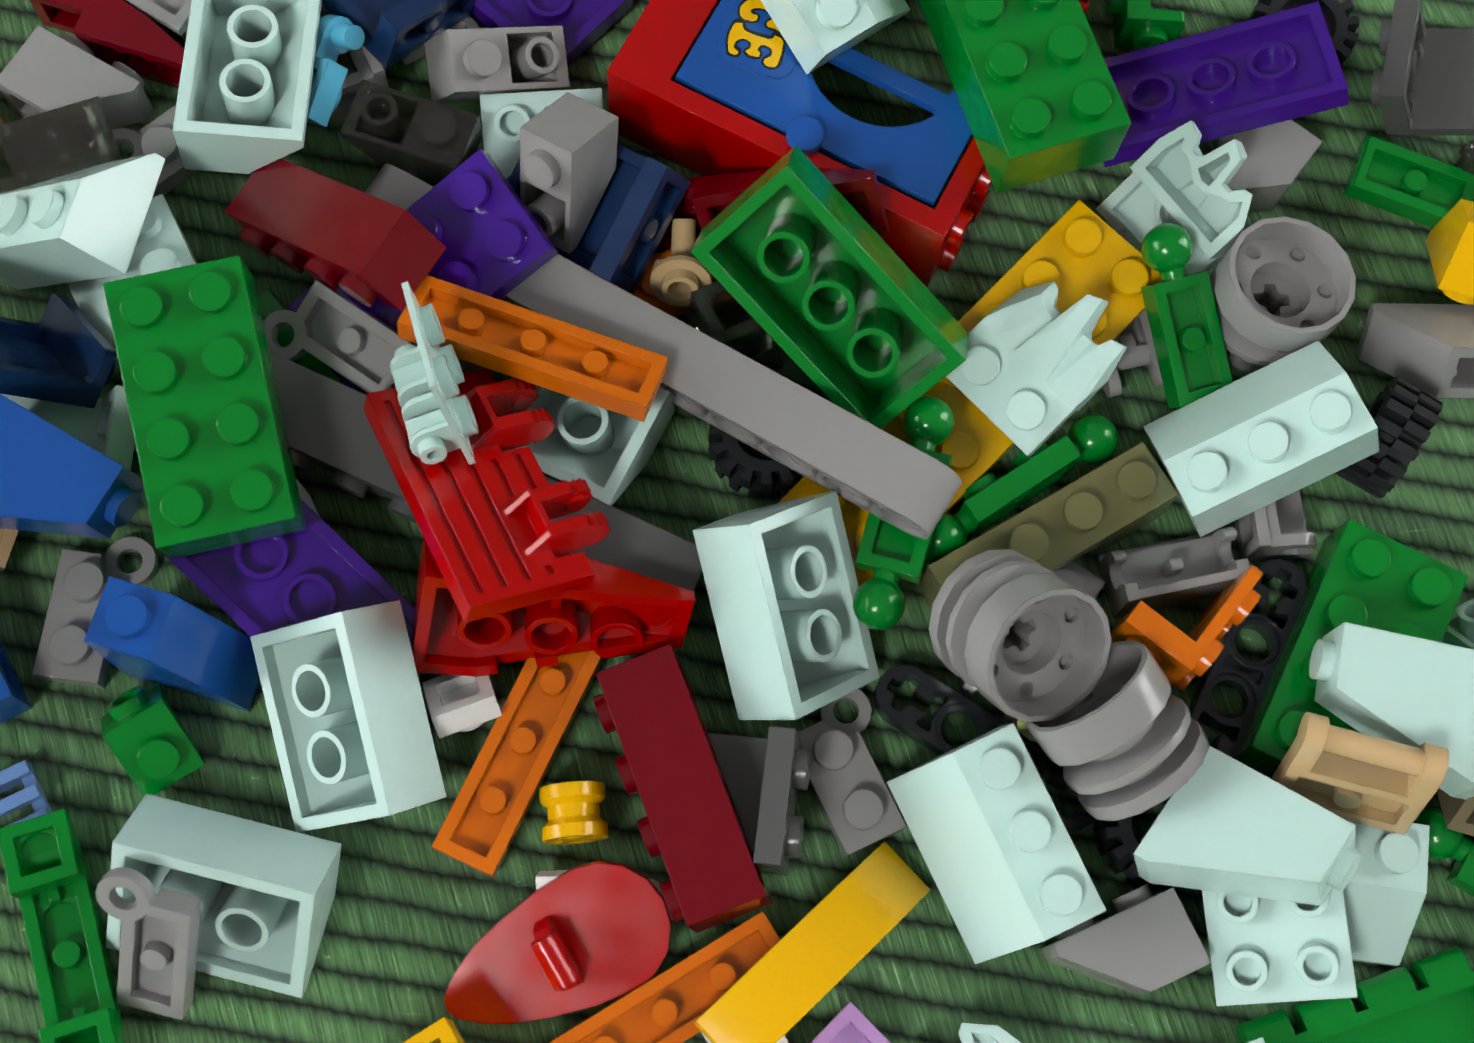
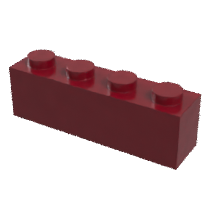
[224,158,447,311]
[593,644,772,933]

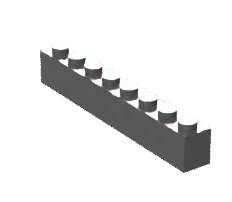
[269,351,702,591]

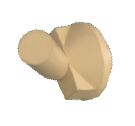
[650,219,712,307]

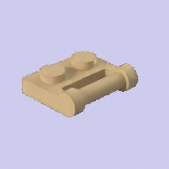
[1272,712,1449,835]

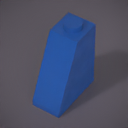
[0,394,144,539]
[84,576,261,712]

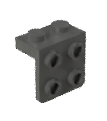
[1371,0,1474,136]
[658,726,811,876]

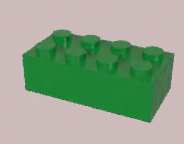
[918,0,1131,193]
[690,145,969,429]
[103,255,307,559]
[1237,519,1468,779]

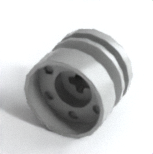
[1209,216,1356,377]
[929,549,1112,722]
[1025,640,1209,821]

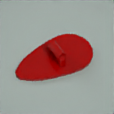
[444,861,671,1024]

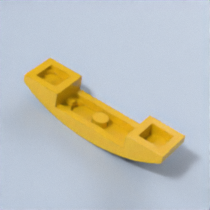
[694,841,930,1043]

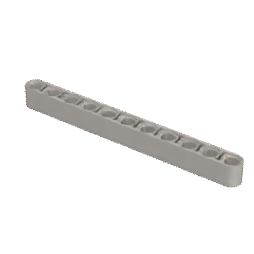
[364,164,962,540]

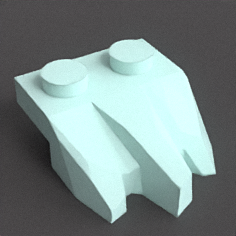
[1096,121,1253,275]
[946,281,1127,456]

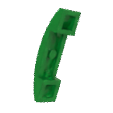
[0,809,124,1043]

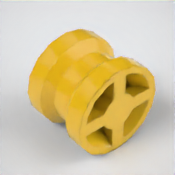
[539,781,609,845]

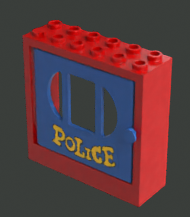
[607,0,1090,287]

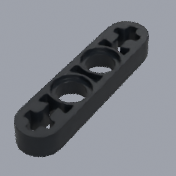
[1189,559,1308,760]
[873,665,1096,832]

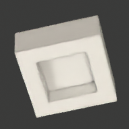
[422,674,502,739]

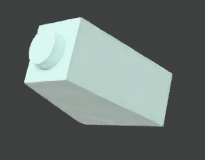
[1309,622,1474,800]
[1133,745,1361,906]

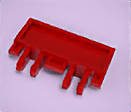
[363,368,611,623]

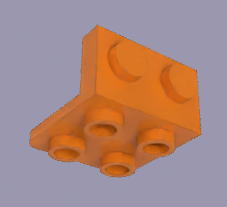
[1110,564,1263,691]

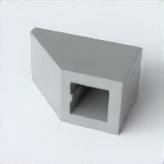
[0,25,155,139]
[424,26,570,104]
[520,92,619,254]
[1217,120,1323,213]
[1356,303,1474,398]
[1041,883,1211,995]

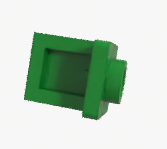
[1105,0,1185,51]
[101,684,205,797]

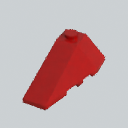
[411,538,695,677]

